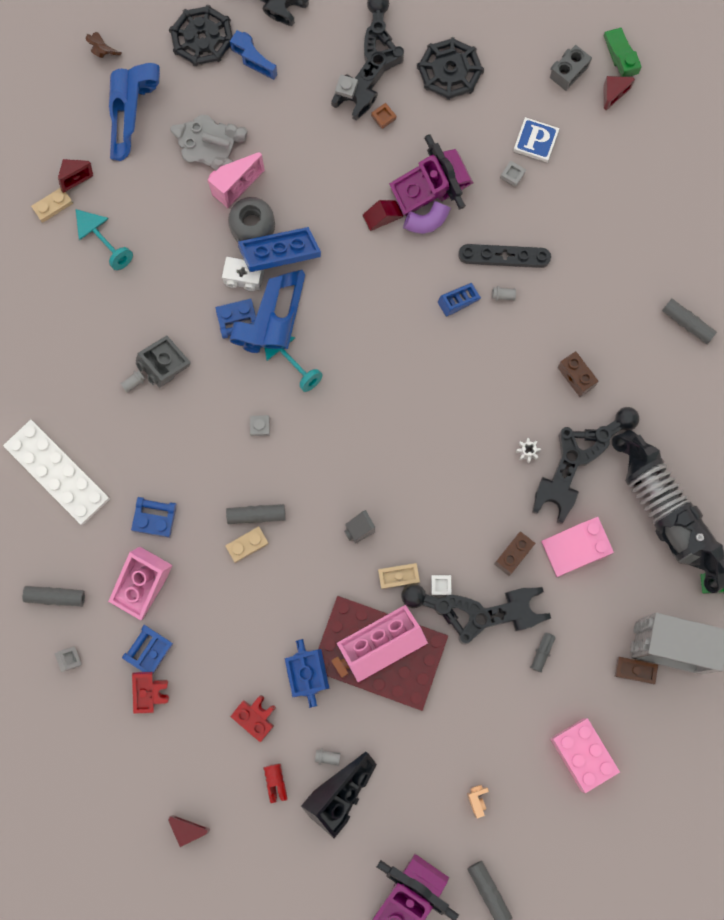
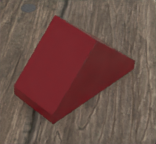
[604,76,635,110]
[58,159,93,193]
[362,200,403,231]
[168,815,210,847]

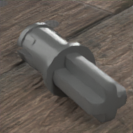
[530,633,556,673]

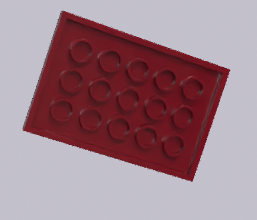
[318,596,448,711]

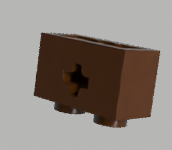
[557,351,599,397]
[494,531,536,576]

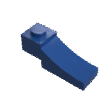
[230,30,277,80]

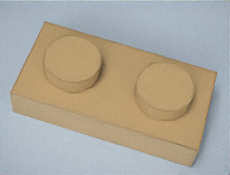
[31,188,73,223]
[225,526,269,563]
[378,563,420,589]

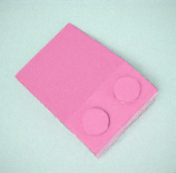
[208,152,265,208]
[541,517,614,577]
[108,547,173,620]

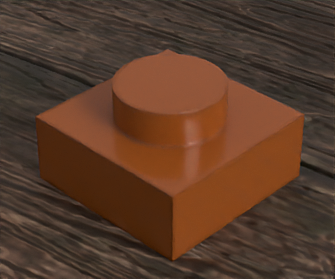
[371,103,397,129]
[331,656,350,678]

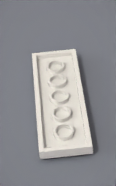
[3,420,110,526]

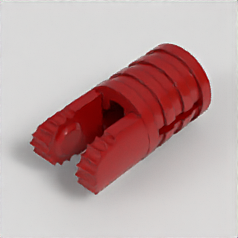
[263,763,288,803]

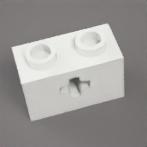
[222,257,264,291]

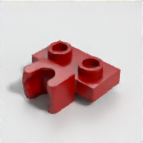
[132,672,169,714]
[230,695,276,742]

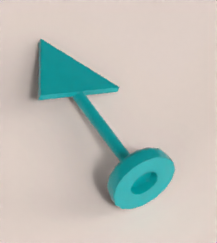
[75,209,133,270]
[265,336,323,392]

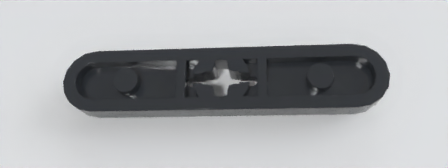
[458,244,551,268]

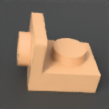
[467,785,489,819]

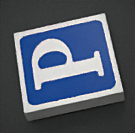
[513,117,559,163]

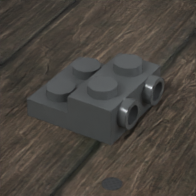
[136,335,191,388]

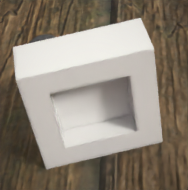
[431,575,451,596]

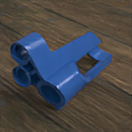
[109,63,160,161]
[230,270,305,353]

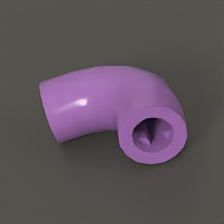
[403,201,451,234]

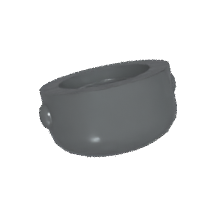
[228,197,275,242]

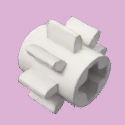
[516,438,541,463]

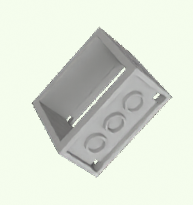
[630,613,724,674]

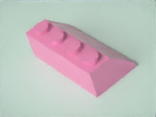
[337,605,428,682]

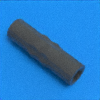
[662,298,717,344]
[226,504,286,524]
[22,586,85,607]
[467,861,513,920]

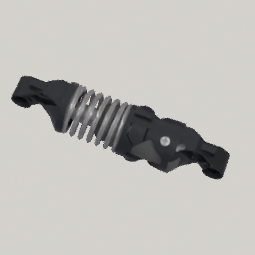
[612,430,724,594]

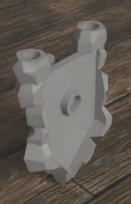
[170,115,248,170]

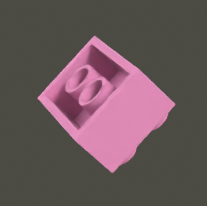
[550,718,620,793]

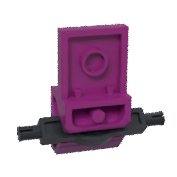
[389,134,474,216]
[372,854,459,920]

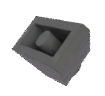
[344,510,375,544]

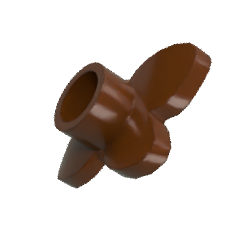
[85,32,122,58]

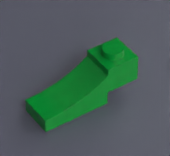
[603,27,642,77]

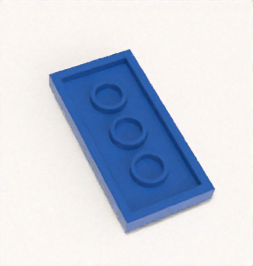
[238,227,321,272]

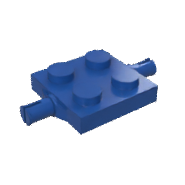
[284,639,330,708]

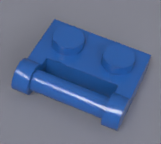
[215,298,256,339]
[131,497,177,538]
[122,624,173,674]

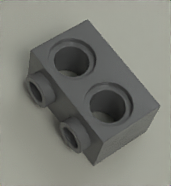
[550,45,592,91]

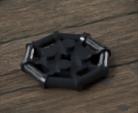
[169,5,233,66]
[417,37,484,100]

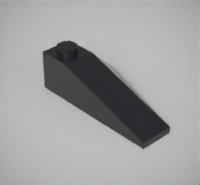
[301,751,377,838]

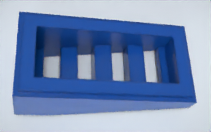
[438,283,481,317]

